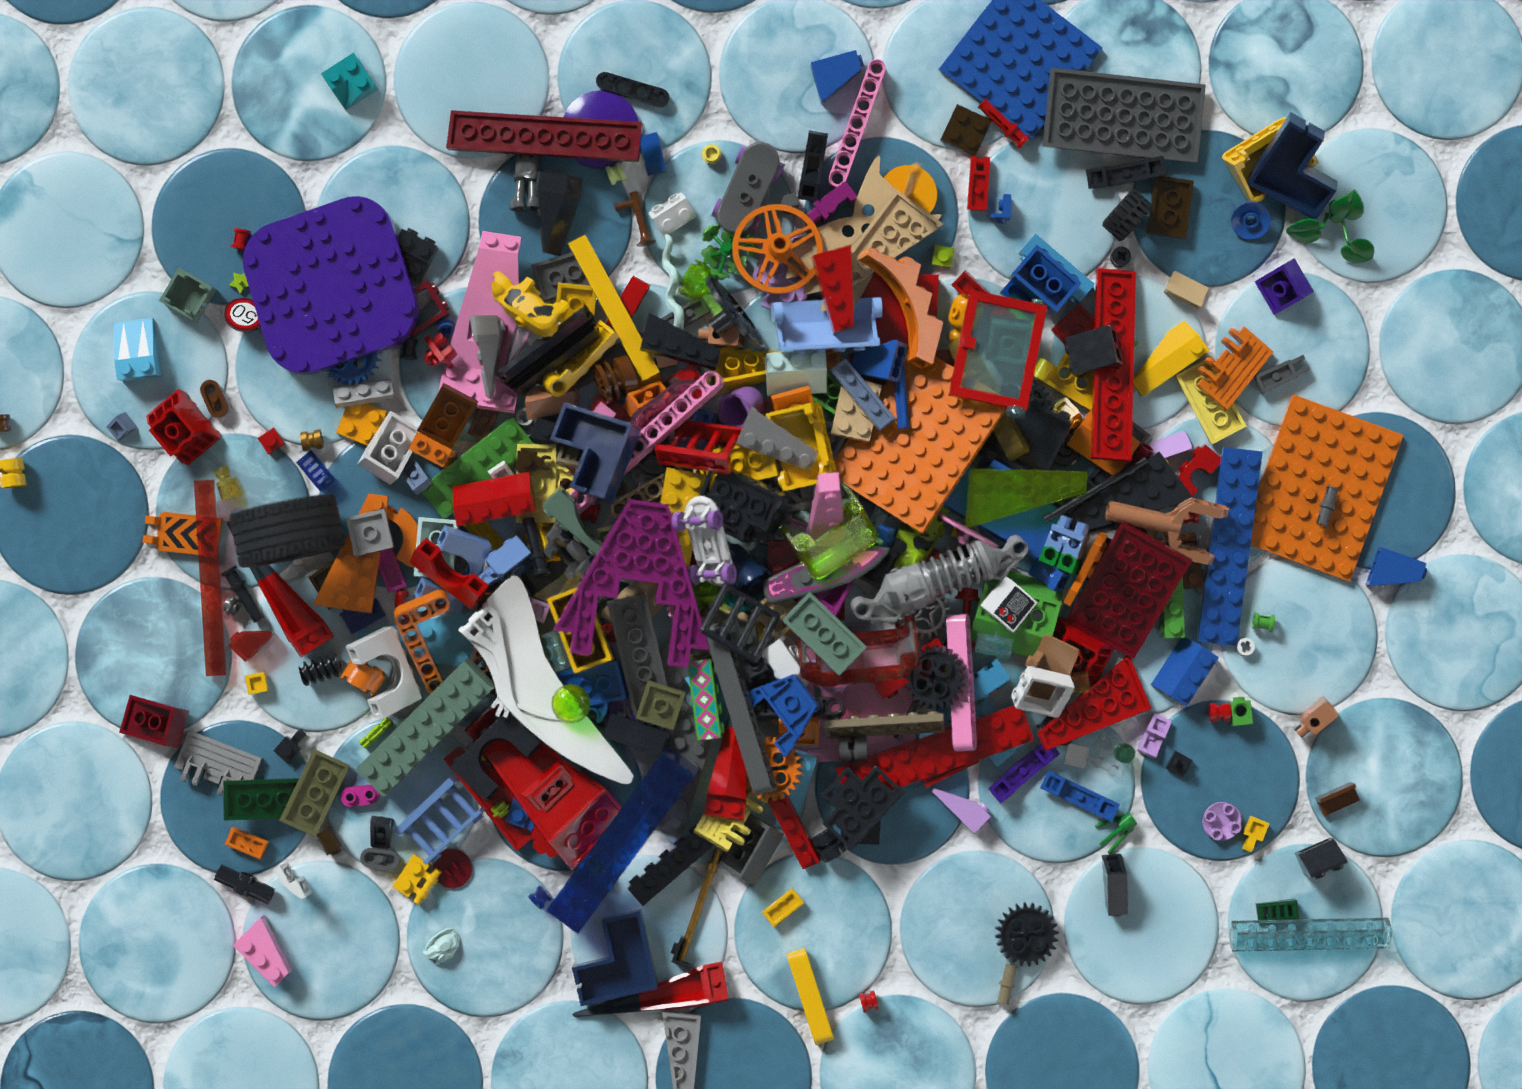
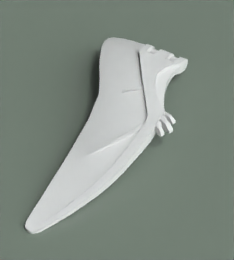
[458,575,633,784]

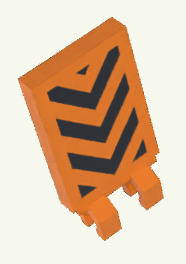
[142,512,223,557]

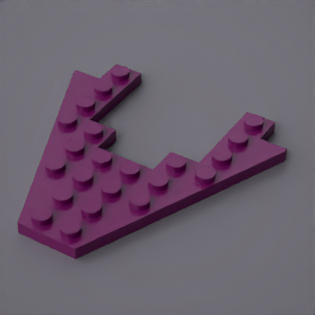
[554,499,709,668]

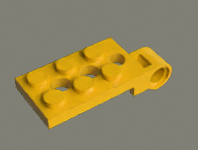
[543,320,619,397]
[1033,352,1093,411]

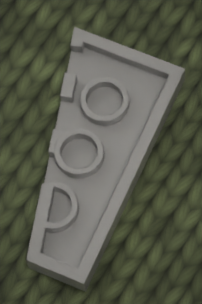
[737,406,818,472]
[662,1011,701,1089]

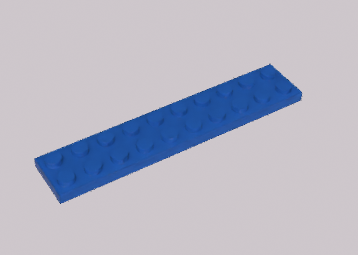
[1197,447,1263,646]

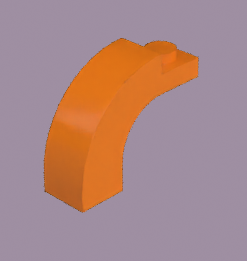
[387,505,418,568]

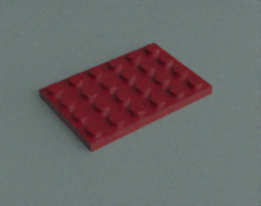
[1065,522,1192,659]

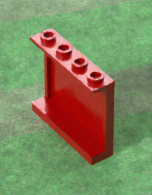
[860,273,939,350]

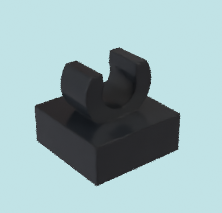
[1165,750,1193,777]

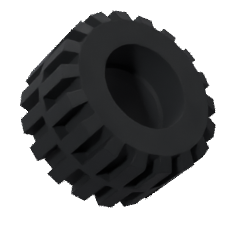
[1102,189,1153,242]

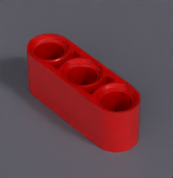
[606,275,650,328]

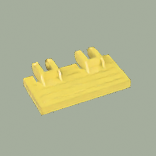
[693,782,768,852]

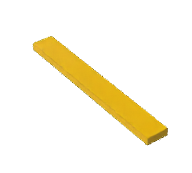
[568,235,660,382]

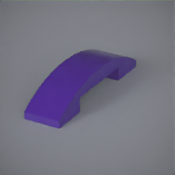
[988,744,1060,804]

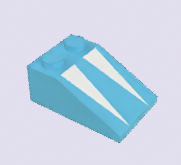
[114,318,161,382]

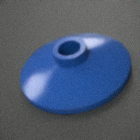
[1231,202,1271,239]

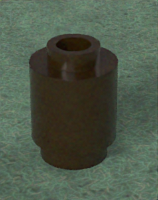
[317,826,343,857]

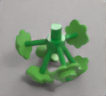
[701,224,757,280]

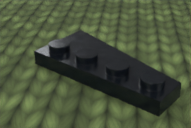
[640,313,721,370]

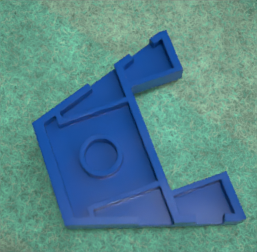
[748,674,819,757]

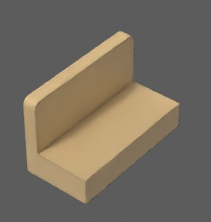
[1163,271,1208,309]

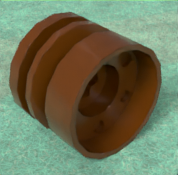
[593,355,639,404]

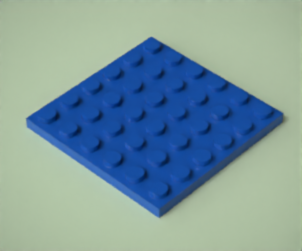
[938,0,1103,141]

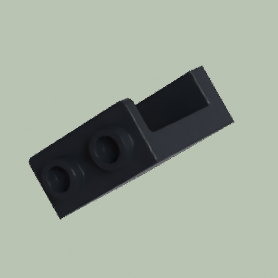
[1065,325,1124,378]

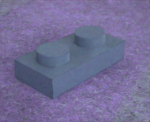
[401,458,432,495]

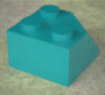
[321,52,378,110]

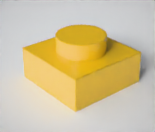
[245,672,269,695]

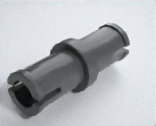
[1316,486,1339,527]

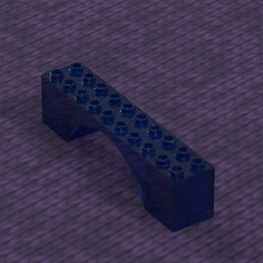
[546,745,699,934]

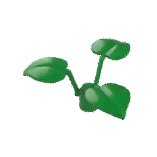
[1286,189,1375,263]

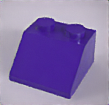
[1254,258,1314,315]

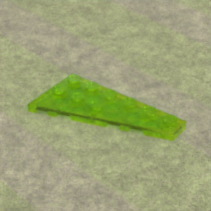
[965,469,1088,528]

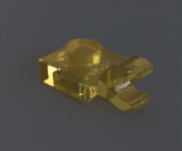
[214,465,242,501]

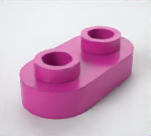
[341,784,381,807]

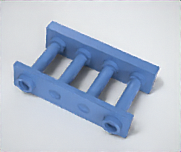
[393,775,485,865]

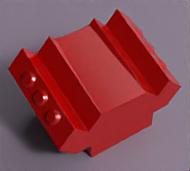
[146,389,220,466]
[1053,617,1114,685]

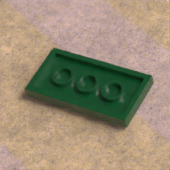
[223,778,299,821]

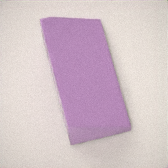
[1148,431,1193,458]

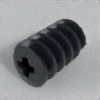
[298,652,343,686]

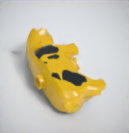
[491,272,569,337]

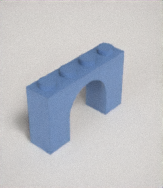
[414,525,492,614]

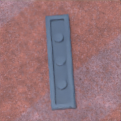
[830,358,895,432]

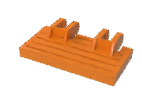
[1196,326,1274,411]

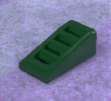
[1255,899,1300,923]

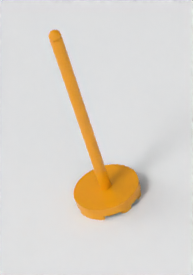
[884,164,937,214]

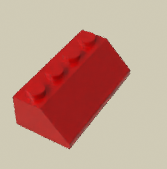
[453,472,537,526]

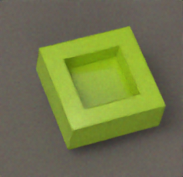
[931,245,954,268]

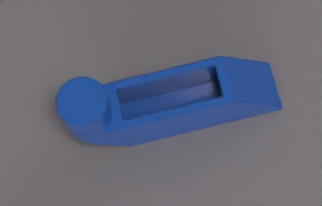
[876,524,899,549]

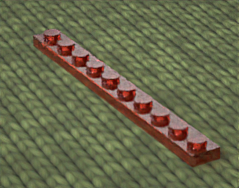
[194,479,227,676]

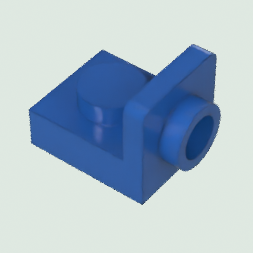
[990,194,1011,224]

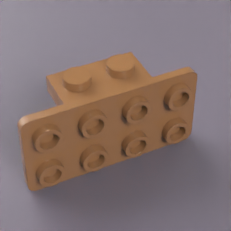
[1018,634,1080,701]

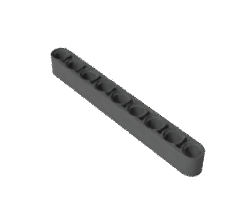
[706,621,777,796]

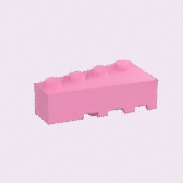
[806,472,847,548]

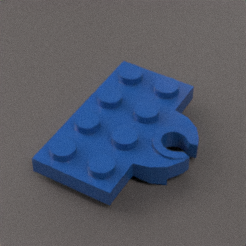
[555,659,628,724]

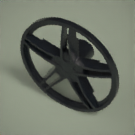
[705,275,765,351]

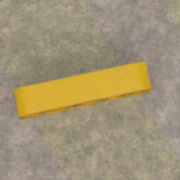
[786,948,834,1045]

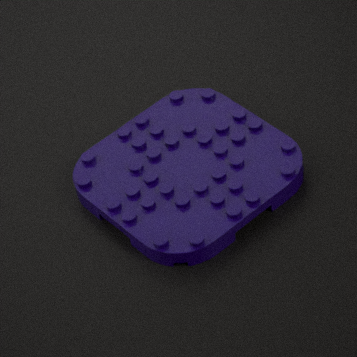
[243,196,419,375]

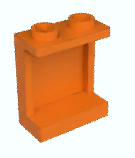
[409,432,458,468]

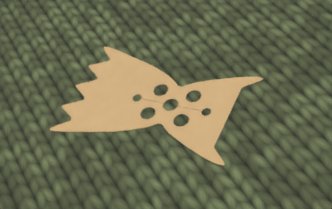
[786,156,942,312]

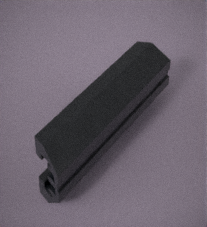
[495,305,600,395]

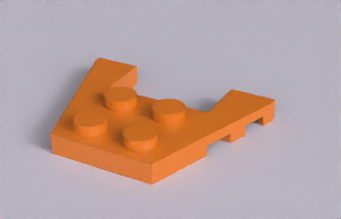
[1063,532,1108,606]

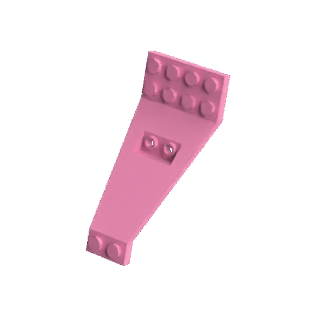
[438,231,522,414]

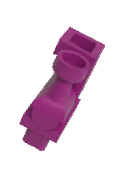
[807,181,857,225]

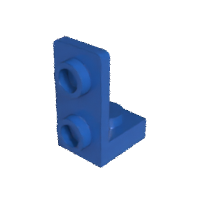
[1028,560,1070,592]

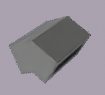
[781,192,799,215]

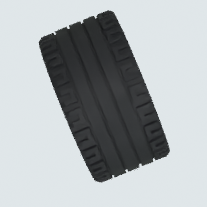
[229,494,345,568]

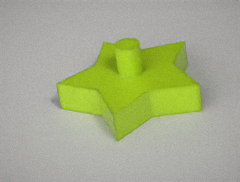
[229,272,249,294]

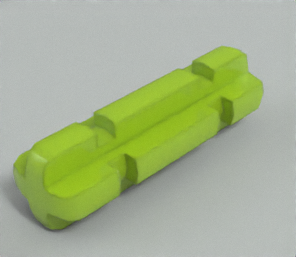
[359,717,393,749]

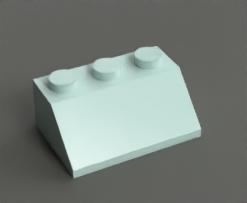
[765,350,827,397]
[414,517,460,577]

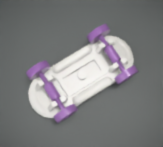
[672,496,737,586]

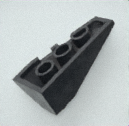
[535,171,583,256]

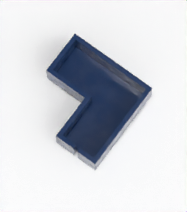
[1247,112,1338,220]
[550,403,641,504]
[572,909,659,1006]

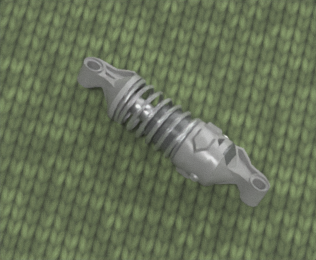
[850,535,1028,624]

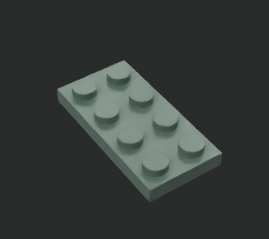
[782,592,867,676]

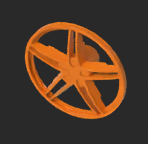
[732,204,823,294]

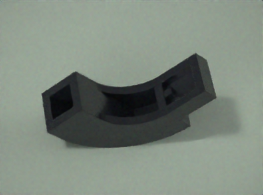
[797,130,828,202]

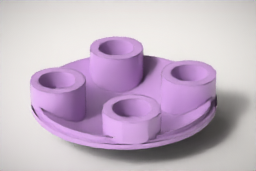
[1202,802,1242,841]

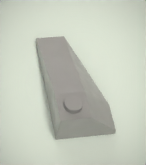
[470,315,505,399]

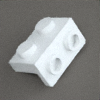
[649,193,697,237]

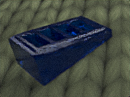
[296,450,337,492]

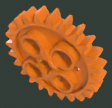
[747,737,803,801]

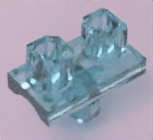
[975,632,1013,660]

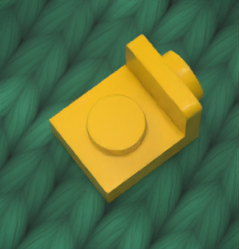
[1053,396,1083,430]

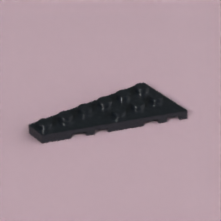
[1067,451,1193,531]

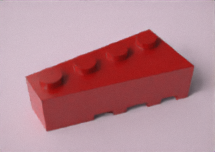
[811,245,854,334]

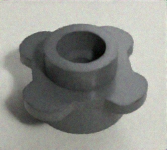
[223,597,241,616]

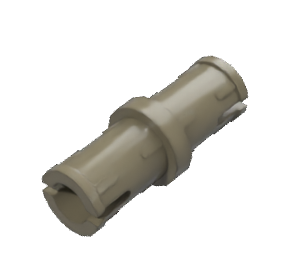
[997,963,1017,1005]

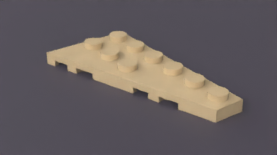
[851,189,943,287]

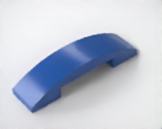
[1040,771,1120,822]

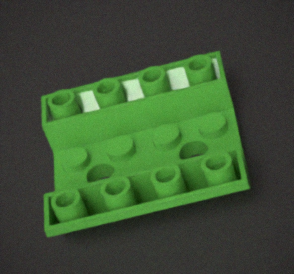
[971,571,1063,657]

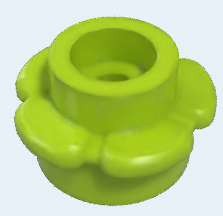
[491,800,509,818]

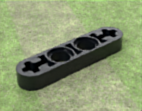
[596,72,670,108]

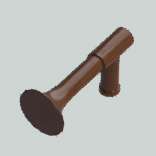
[614,191,657,247]

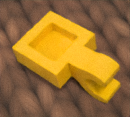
[1242,816,1269,852]

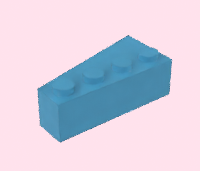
[932,658,1011,724]

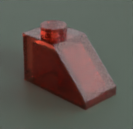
[228,630,275,662]

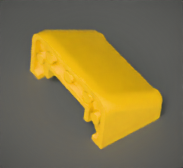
[1222,117,1319,203]
[766,402,837,491]

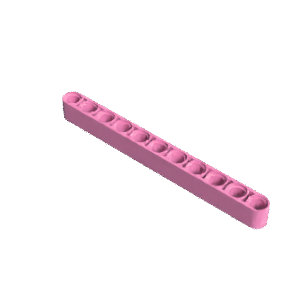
[570,371,724,515]

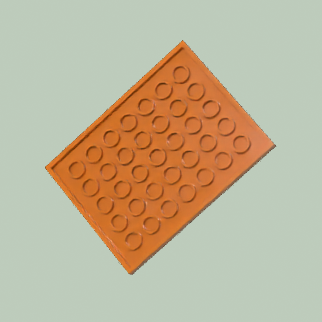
[834,351,1008,534]
[1250,394,1403,582]

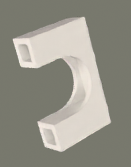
[346,627,422,719]

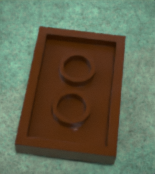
[417,383,478,449]

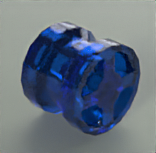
[528,885,553,910]

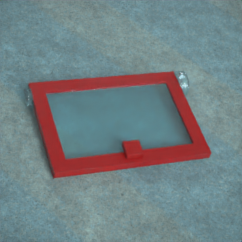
[948,289,1047,419]

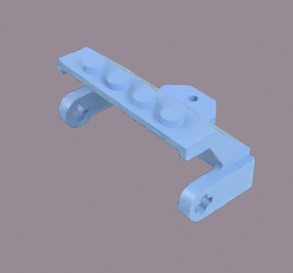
[771,297,882,354]

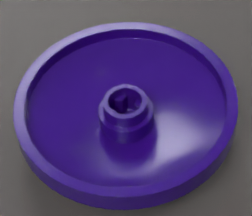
[564,91,639,169]

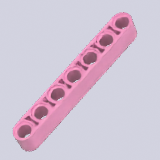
[828,59,886,189]
[946,614,977,751]

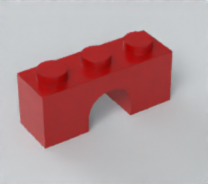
[1177,444,1221,497]

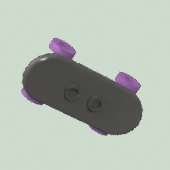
[711,142,785,235]

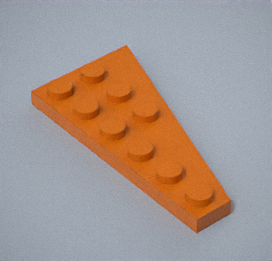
[313,493,389,613]

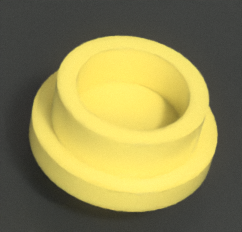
[702,144,721,164]

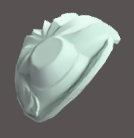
[423,928,460,965]

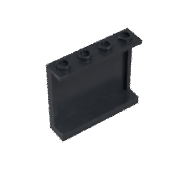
[978,384,1075,485]

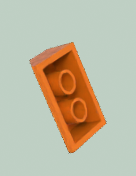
[1066,409,1140,476]

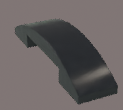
[1086,156,1167,189]

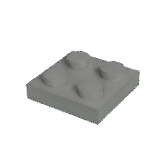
[346,509,394,556]

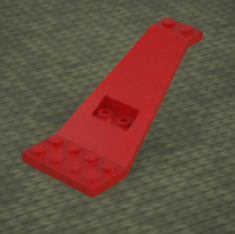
[464,703,629,870]

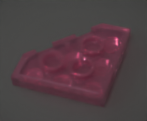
[630,379,696,431]

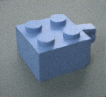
[479,535,533,587]

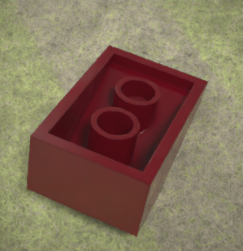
[119,695,189,749]

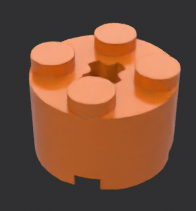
[340,660,386,697]

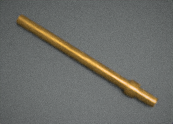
[677,847,722,961]

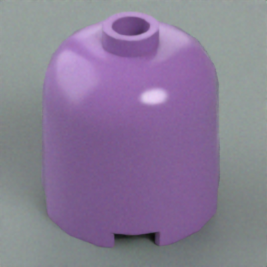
[717,386,765,428]

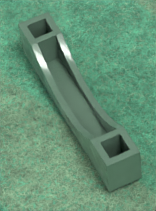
[543,486,635,585]

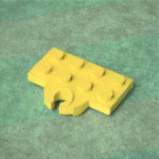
[516,444,574,523]

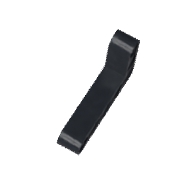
[748,676,846,720]

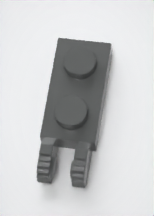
[1254,355,1311,394]

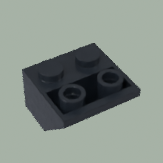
[1295,837,1348,879]

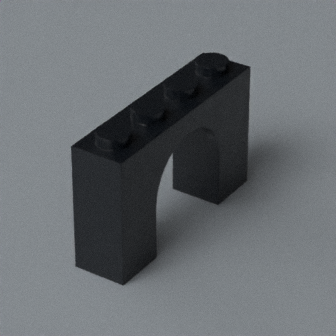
[451,712,542,802]

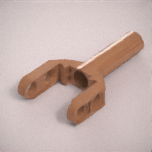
[1105,498,1229,565]

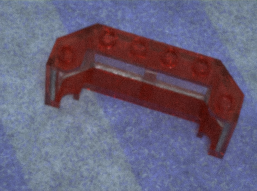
[797,615,920,687]

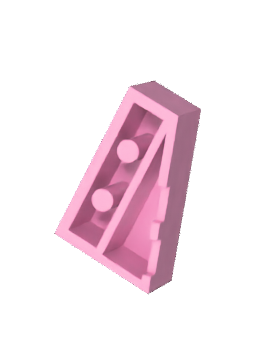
[233,915,292,987]

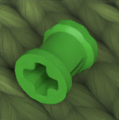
[1252,612,1275,632]

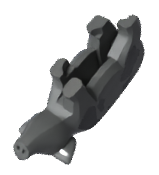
[544,521,609,600]

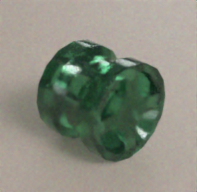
[1114,743,1135,763]

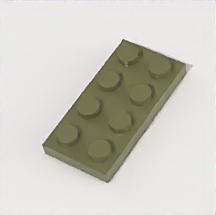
[279,748,350,837]

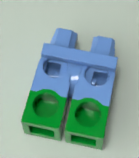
[1039,515,1090,574]

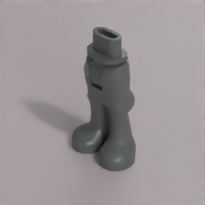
[509,155,541,212]

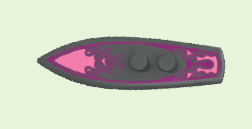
[762,545,890,604]

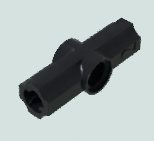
[214,864,275,905]

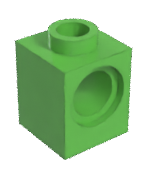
[1228,696,1253,726]

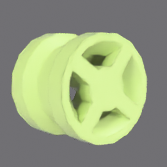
[605,162,627,185]

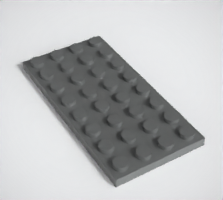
[1042,68,1206,163]

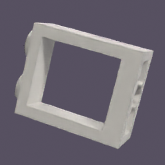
[1012,666,1075,718]

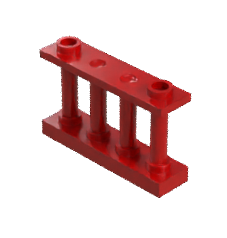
[654,419,742,474]

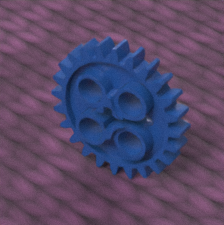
[326,352,383,385]

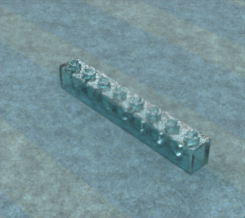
[1229,918,1393,952]

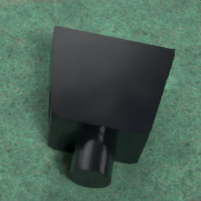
[529,418,560,446]

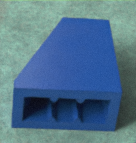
[811,50,864,103]
[851,340,908,383]
[1365,547,1427,586]

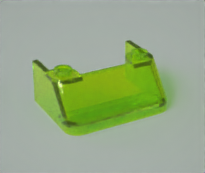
[779,483,878,579]

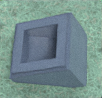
[106,412,137,442]

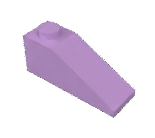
[931,788,991,833]

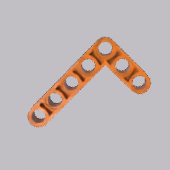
[394,589,450,694]

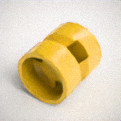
[0,458,27,489]

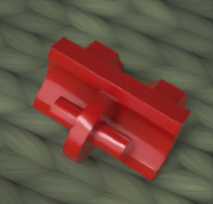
[424,333,458,369]

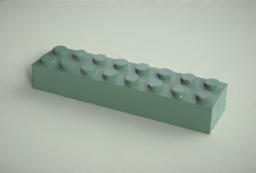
[356,658,495,797]

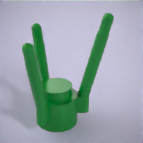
[1095,812,1137,854]

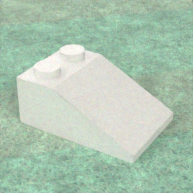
[357,411,420,485]

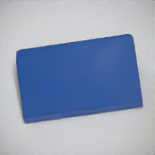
[641,132,667,176]

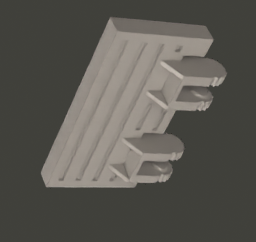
[174,730,263,796]

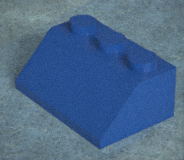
[1008,245,1081,317]
[1151,637,1219,707]

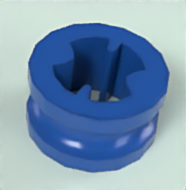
[437,318,455,338]

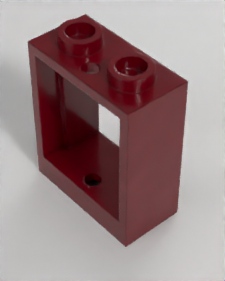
[408,280,450,339]

